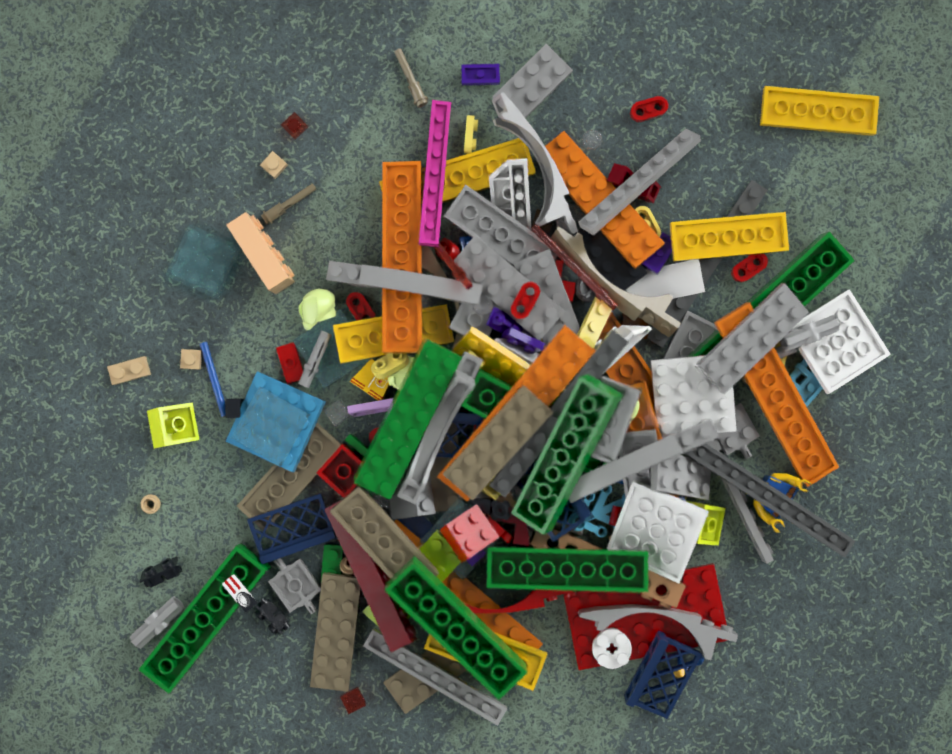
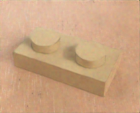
[107,356,151,385]

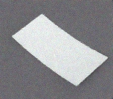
[626,259,705,299]

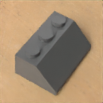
[388,457,435,520]

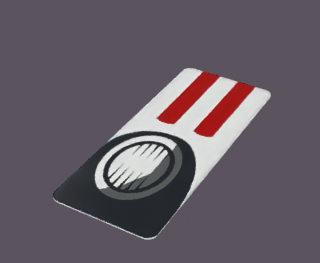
[222,574,257,612]

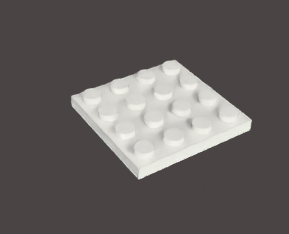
[789,289,891,394]
[651,355,736,438]
[607,480,709,583]

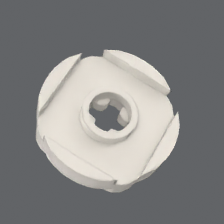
[592,628,632,669]

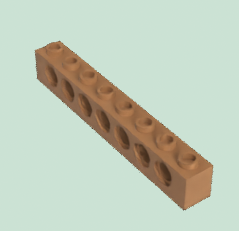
[531,528,685,609]

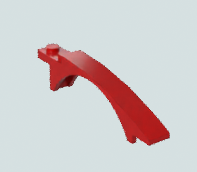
[463,589,577,614]

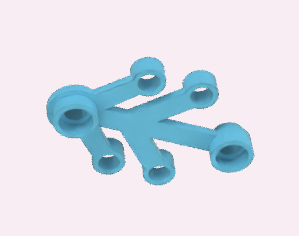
[568,485,626,538]

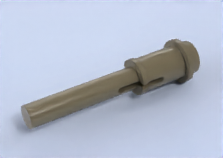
[395,48,428,108]
[261,183,317,225]

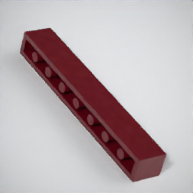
[324,499,417,653]

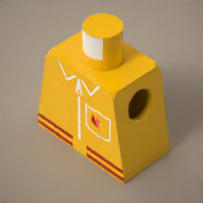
[350,359,390,401]

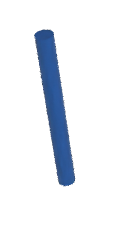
[200,342,226,417]

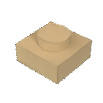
[260,151,288,179]
[180,349,202,370]

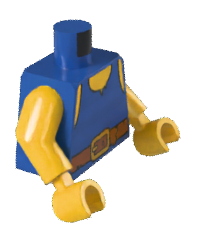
[751,473,811,533]

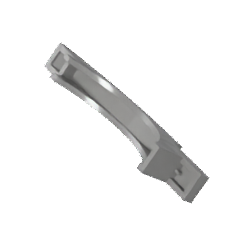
[492,92,578,235]
[326,261,483,305]
[397,351,483,504]
[569,419,719,503]
[578,604,738,660]

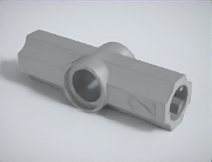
[780,315,840,352]
[130,596,185,649]

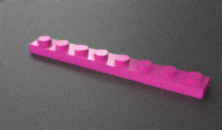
[418,100,451,247]

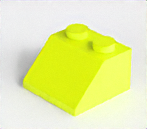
[147,402,199,448]
[686,501,726,546]

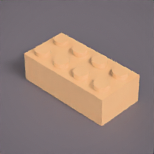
[227,212,295,294]

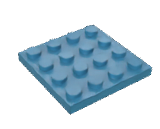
[226,371,326,472]

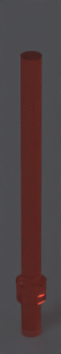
[531,224,619,311]
[434,243,473,290]

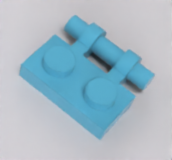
[790,359,823,407]

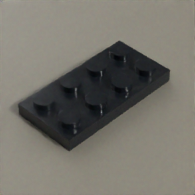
[572,228,647,291]

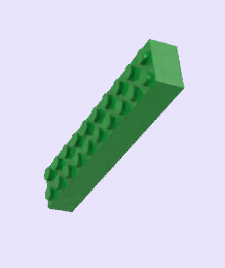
[687,231,855,357]

